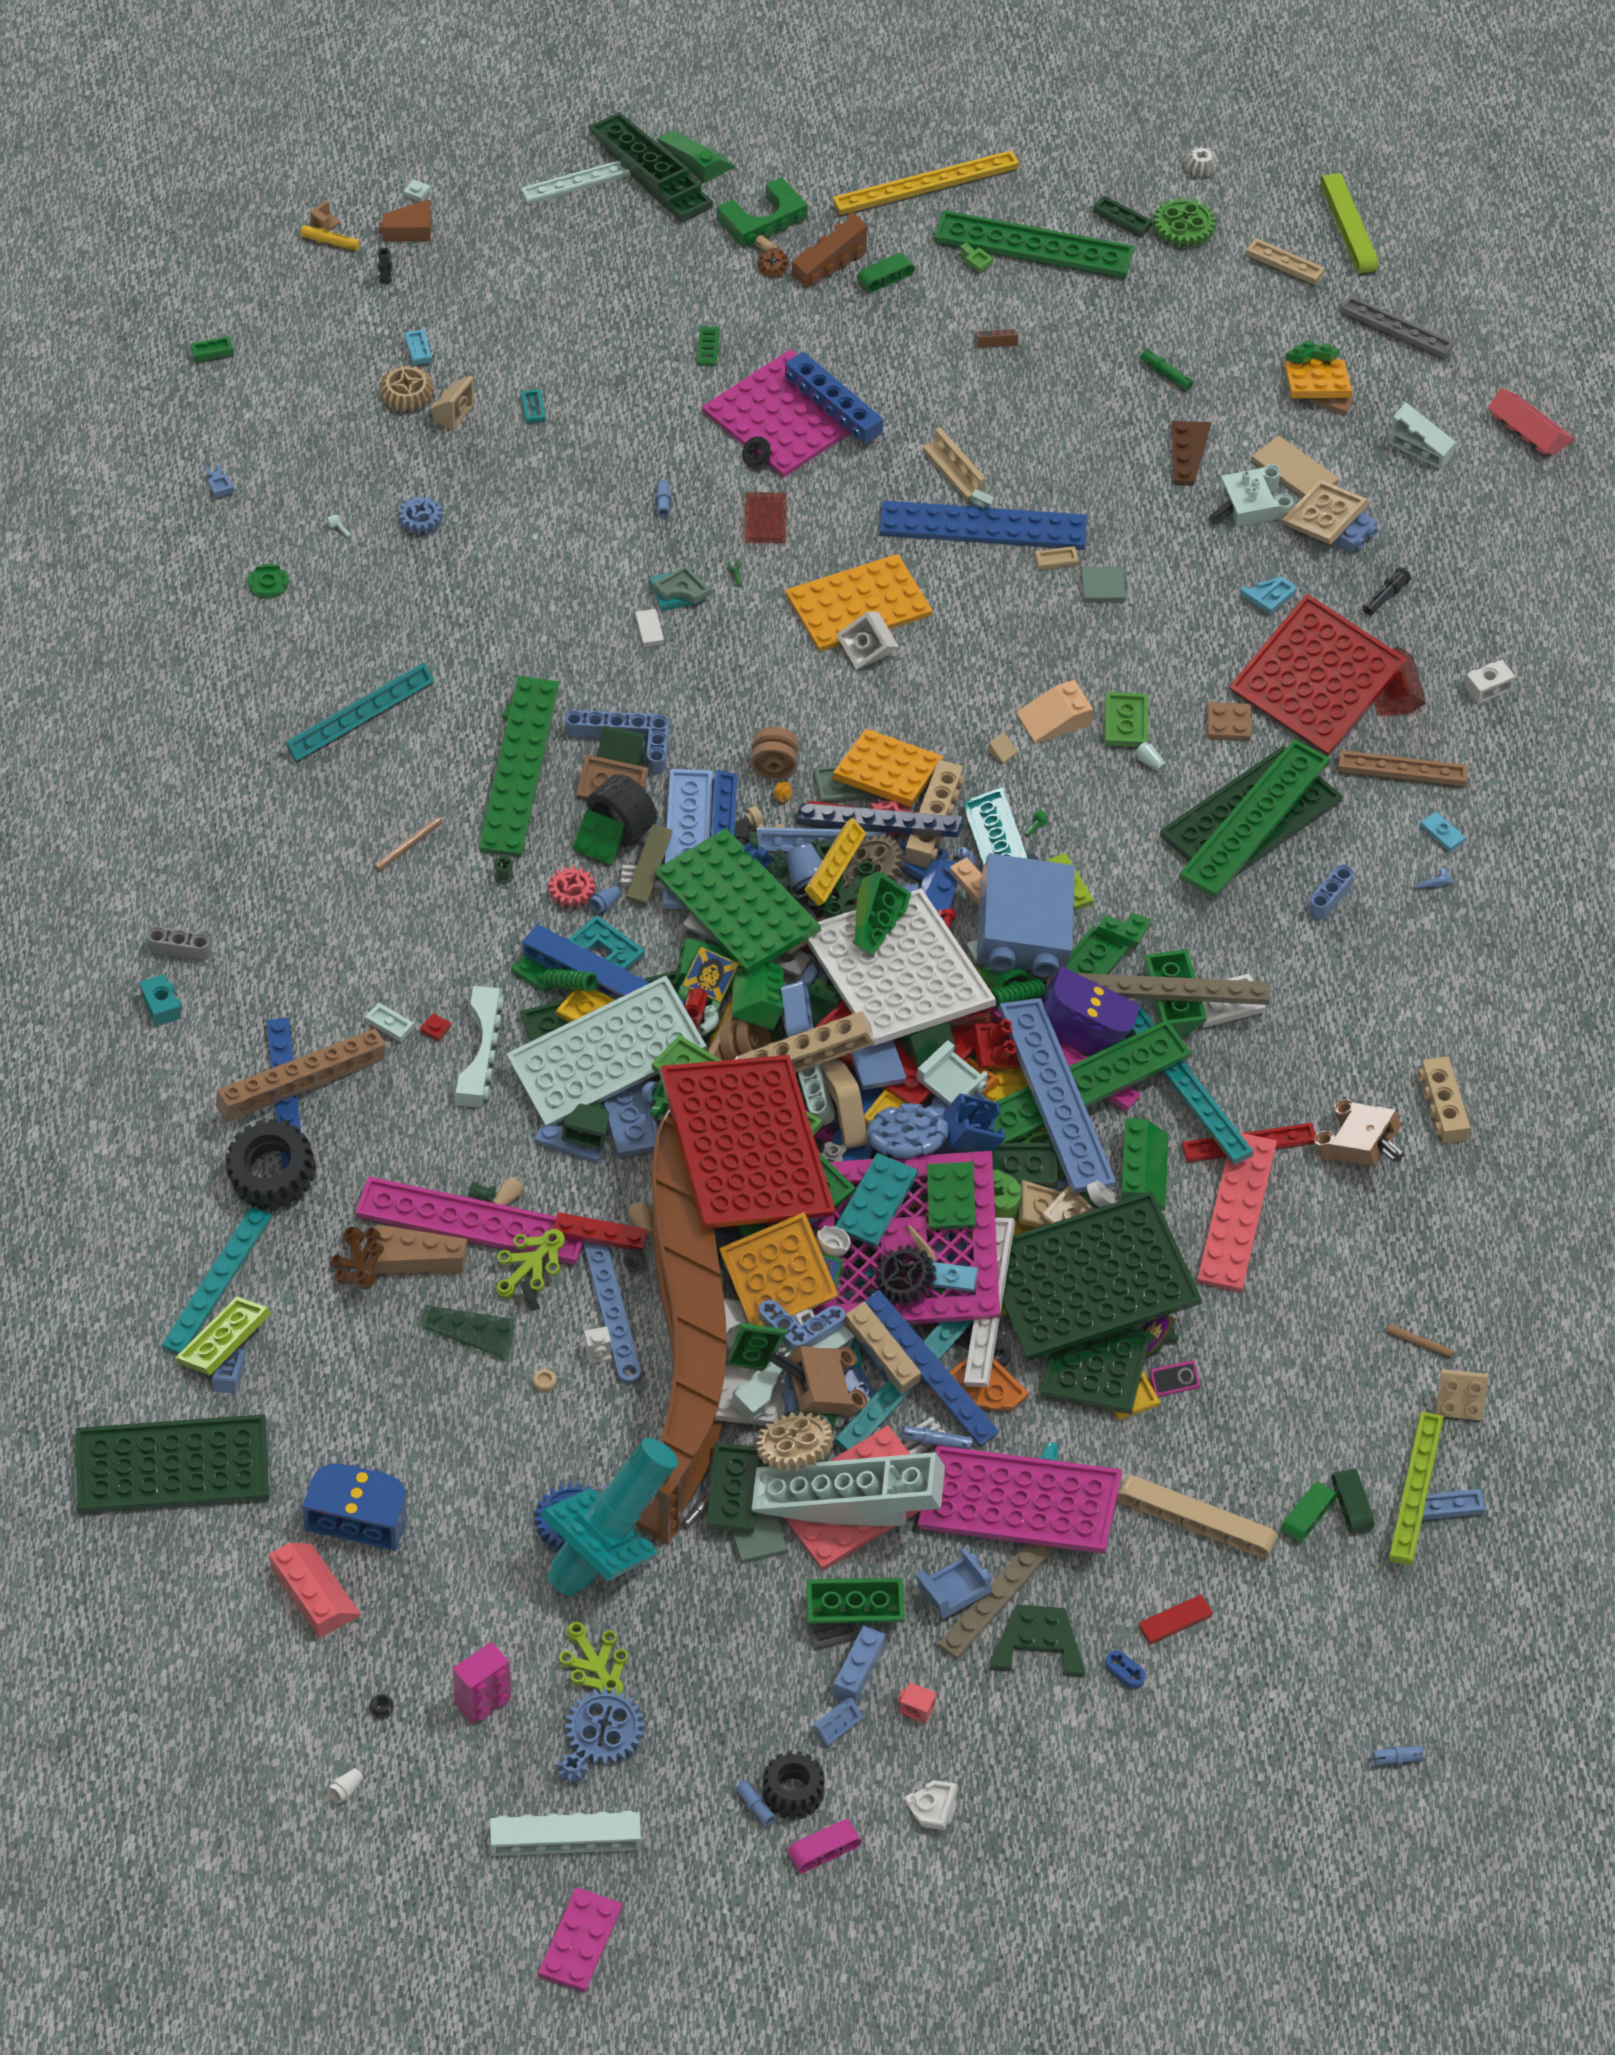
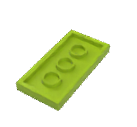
[175,1296,271,1375]

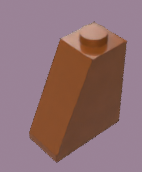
[379,200,431,241]

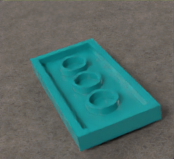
[836,1153,918,1248]

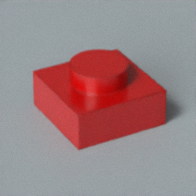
[420,1013,451,1042]

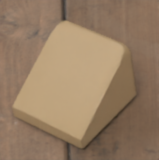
[988,732,1018,764]

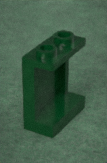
[782,983,843,1038]

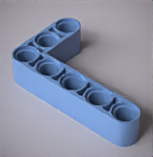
[565,710,669,775]

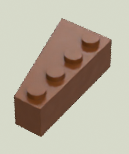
[791,212,868,288]

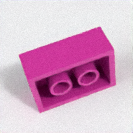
[452,1641,511,1724]

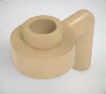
[744,806,785,830]

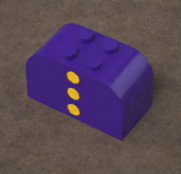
[1041,966,1140,1056]

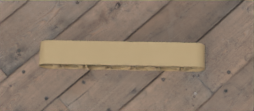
[1117,1475,1278,1558]

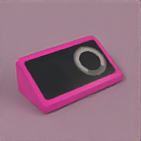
[1149,1360,1200,1397]

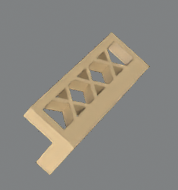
[922,427,985,502]

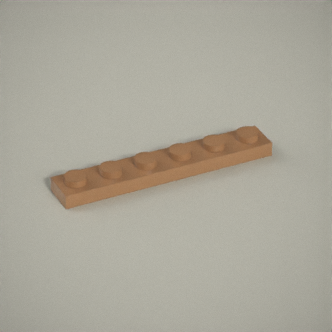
[1338,750,1468,787]

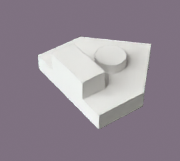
[903,1780,958,1830]

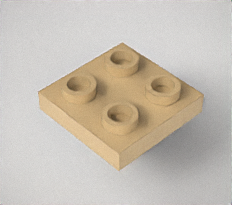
[1436,1369,1488,1420]

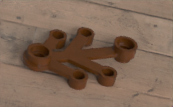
[330,1226,384,1290]

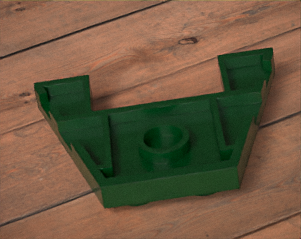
[990,1604,1085,1677]

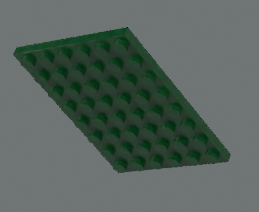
[1002,1191,1202,1361]

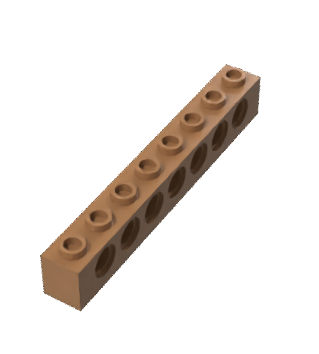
[215,1028,386,1122]

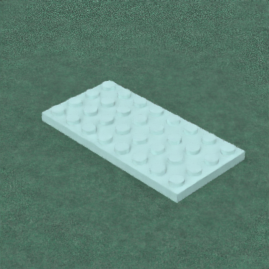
[507,976,707,1126]

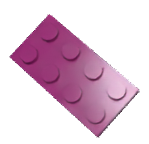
[538,1887,623,1993]

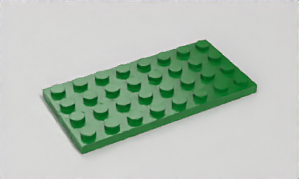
[654,828,821,974]

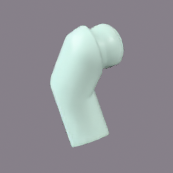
[697,1005,719,1036]

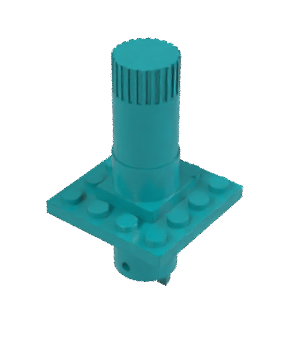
[540,1437,678,1597]

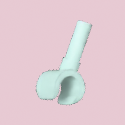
[327,515,351,538]

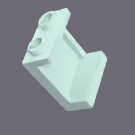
[916,1040,988,1106]

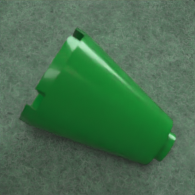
[982,966,1034,990]

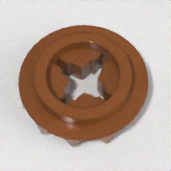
[757,247,789,278]

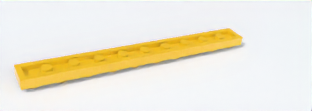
[832,150,1019,215]

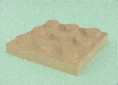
[1282,480,1369,545]

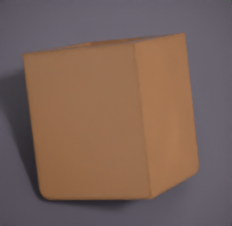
[310,201,340,231]

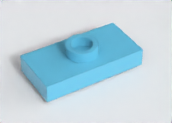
[404,329,433,366]
[1420,812,1466,852]
[932,1262,978,1292]

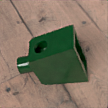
[562,1102,609,1151]

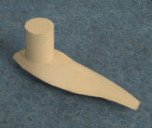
[907,1225,936,1261]

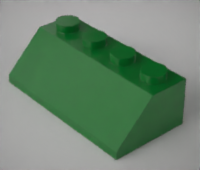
[1143,949,1207,1038]
[732,962,783,1030]
[1120,1118,1169,1210]
[806,1578,905,1624]

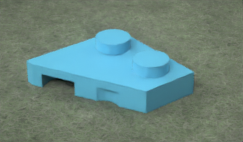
[1240,576,1297,615]

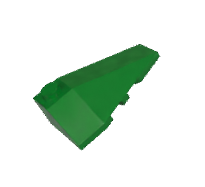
[657,130,735,184]
[854,871,912,956]

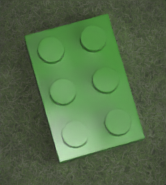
[1105,692,1148,747]

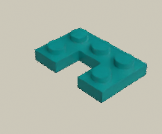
[569,915,645,971]

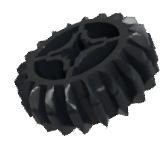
[874,1244,937,1307]

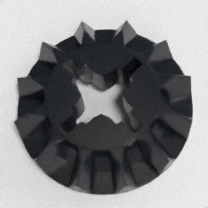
[742,436,773,469]

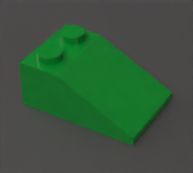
[726,1323,787,1370]

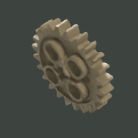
[842,834,905,892]

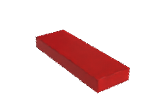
[1138,1594,1213,1645]

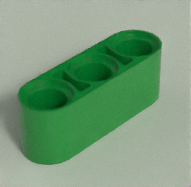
[857,253,915,293]
[1280,1481,1338,1543]

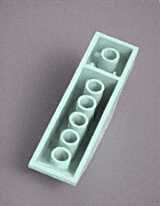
[752,1452,945,1526]

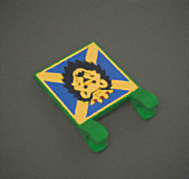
[676,945,739,1012]

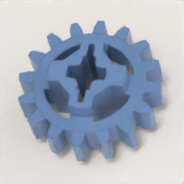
[398,495,443,535]

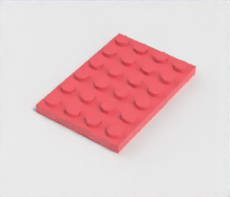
[782,1425,921,1571]

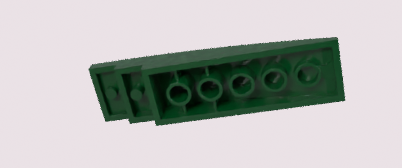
[588,112,713,221]

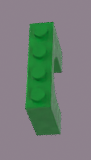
[717,177,808,248]

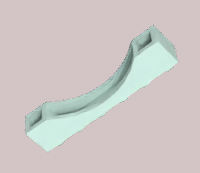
[456,986,504,1108]
[730,1318,854,1423]

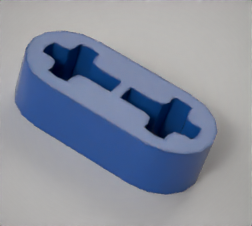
[1105,1650,1146,1690]

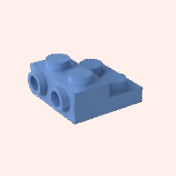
[1333,512,1378,554]

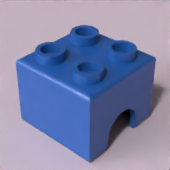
[943,1093,1005,1153]

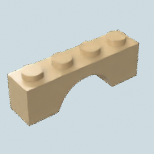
[845,1302,921,1395]

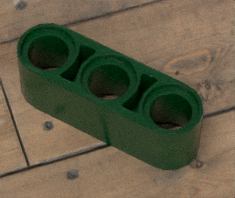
[1331,1468,1374,1533]

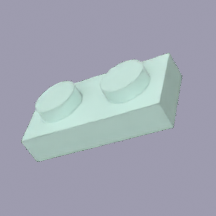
[365,1002,414,1042]

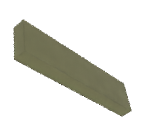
[626,824,673,905]

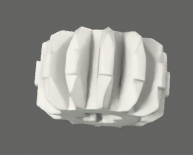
[1185,146,1218,178]

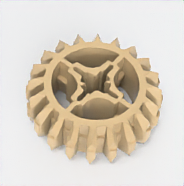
[379,365,434,413]

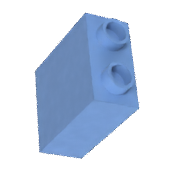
[976,853,1075,978]

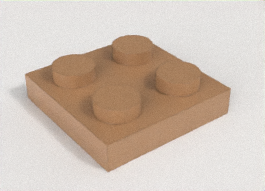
[1208,702,1251,741]

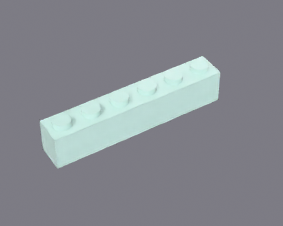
[490,1811,641,1856]

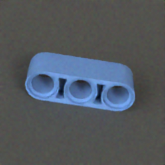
[1309,865,1353,920]
[781,981,813,1037]

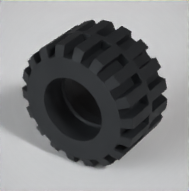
[762,1751,825,1820]

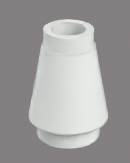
[327,1768,363,1803]

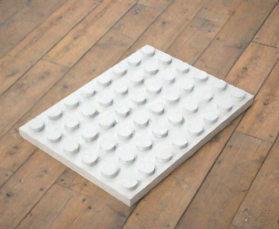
[806,888,996,1046]

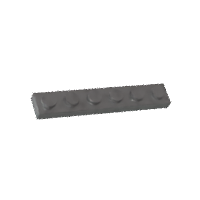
[1340,295,1455,359]

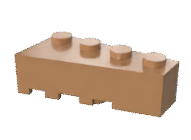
[367,1224,468,1276]

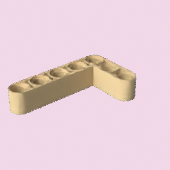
[821,1058,868,1149]

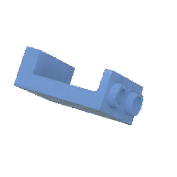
[915,1548,992,1619]

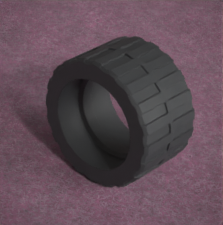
[586,774,657,846]

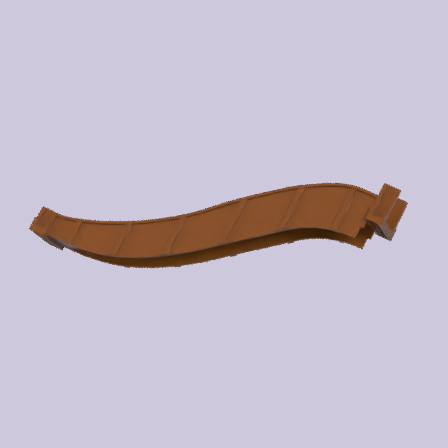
[636,1109,727,1545]

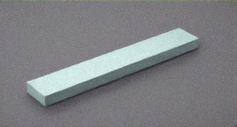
[520,161,630,205]

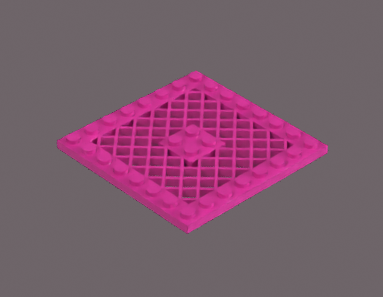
[811,1151,1000,1328]

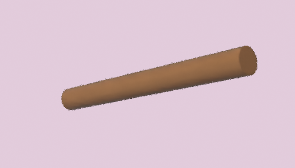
[374,816,442,871]

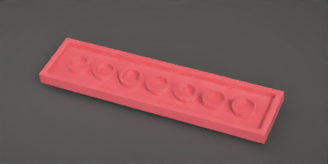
[1197,1133,1277,1293]

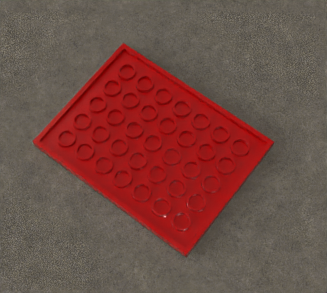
[659,1055,835,1229]

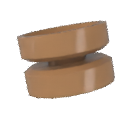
[750,727,799,779]
[720,1020,773,1060]

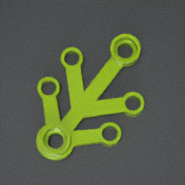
[496,1229,565,1299]
[559,1622,628,1696]

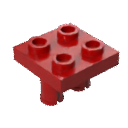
[972,1019,1021,1069]

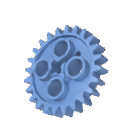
[565,1687,645,1767]

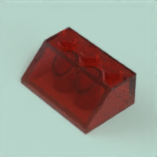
[1375,646,1426,716]

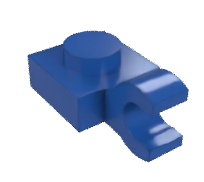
[743,842,775,869]

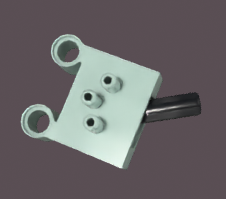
[1209,464,1294,527]

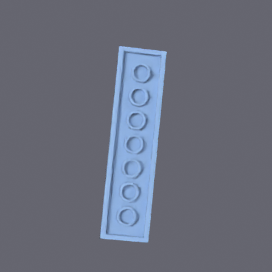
[663,769,713,910]

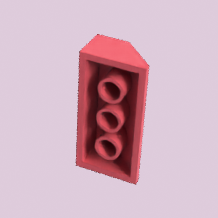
[1487,388,1575,455]
[269,1543,361,1638]

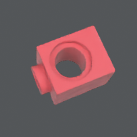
[897,1682,937,1724]

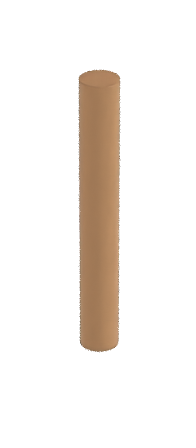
[1386,1324,1454,1358]

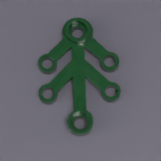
[823,861,875,919]

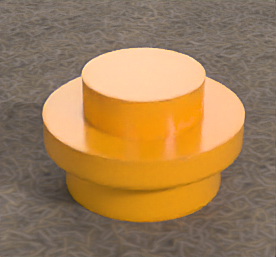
[774,782,793,803]

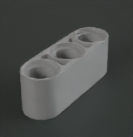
[147,927,211,961]

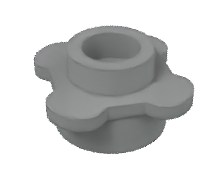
[821,1142,846,1162]

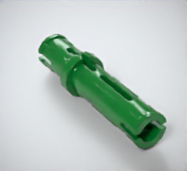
[1140,349,1194,392]

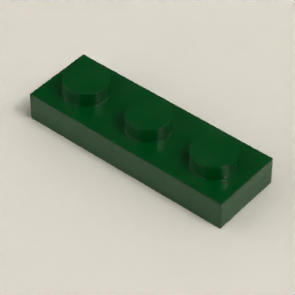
[1093,196,1153,237]

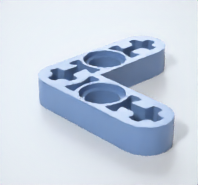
[759,1300,846,1351]

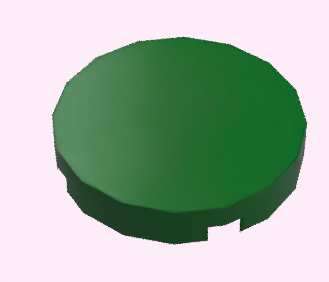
[247,564,289,599]

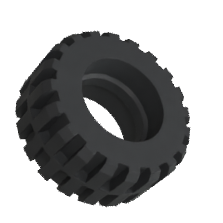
[225,1119,316,1210]

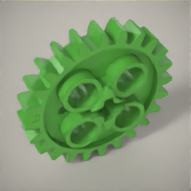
[1153,197,1216,248]

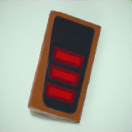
[976,329,1018,348]

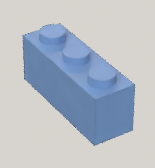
[833,1626,886,1704]

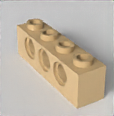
[1418,1056,1471,1144]

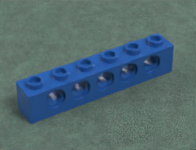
[785,351,884,444]

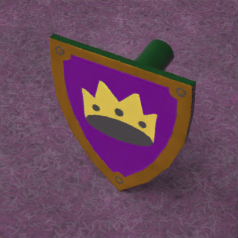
[1141,1315,1179,1359]

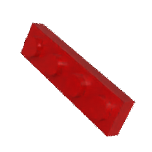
[553,1212,648,1251]

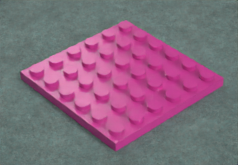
[702,349,851,478]

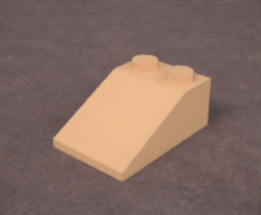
[1016,679,1093,744]

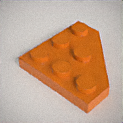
[930,1357,1029,1411]

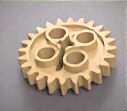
[756,1412,834,1472]

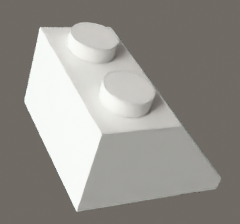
[836,611,899,670]

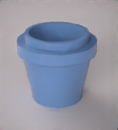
[785,844,822,893]

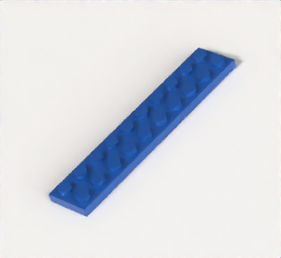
[880,500,1087,550]

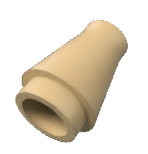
[491,1177,524,1206]
[628,1202,652,1236]

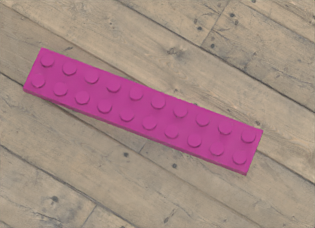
[355,1176,583,1265]

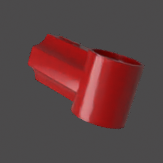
[684,987,708,1028]

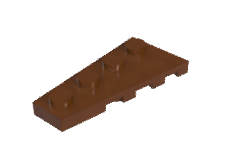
[1171,421,1212,486]

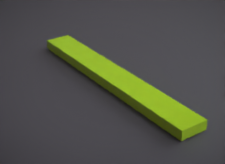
[1389,1412,1444,1566]

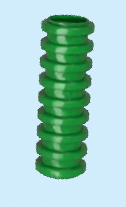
[543,968,598,992]
[990,979,1045,1009]

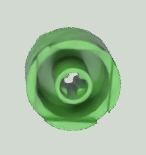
[993,1170,1021,1219]

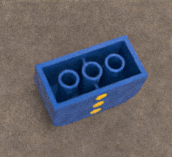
[302,1463,407,1551]

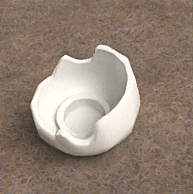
[816,1225,851,1258]

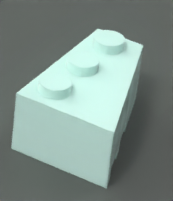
[1389,402,1456,469]

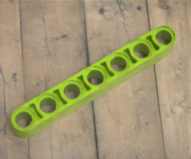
[1320,173,1379,274]

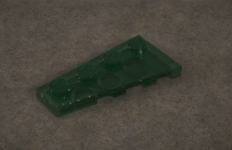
[421,1305,517,1362]

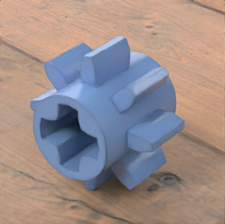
[557,1752,588,1785]

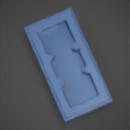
[812,1697,863,1746]

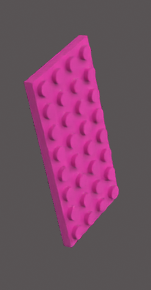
[918,1445,1123,1554]

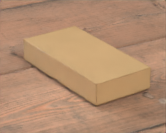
[1034,546,1079,571]

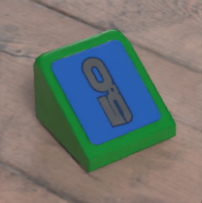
[822,1253,844,1285]

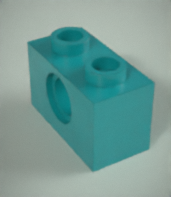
[139,974,183,1027]

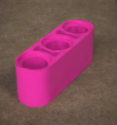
[787,1819,862,1873]

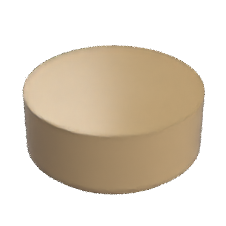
[533,1369,557,1393]

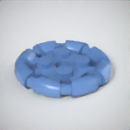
[867,1103,949,1159]

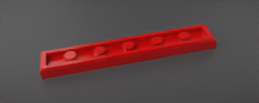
[1181,1123,1316,1163]

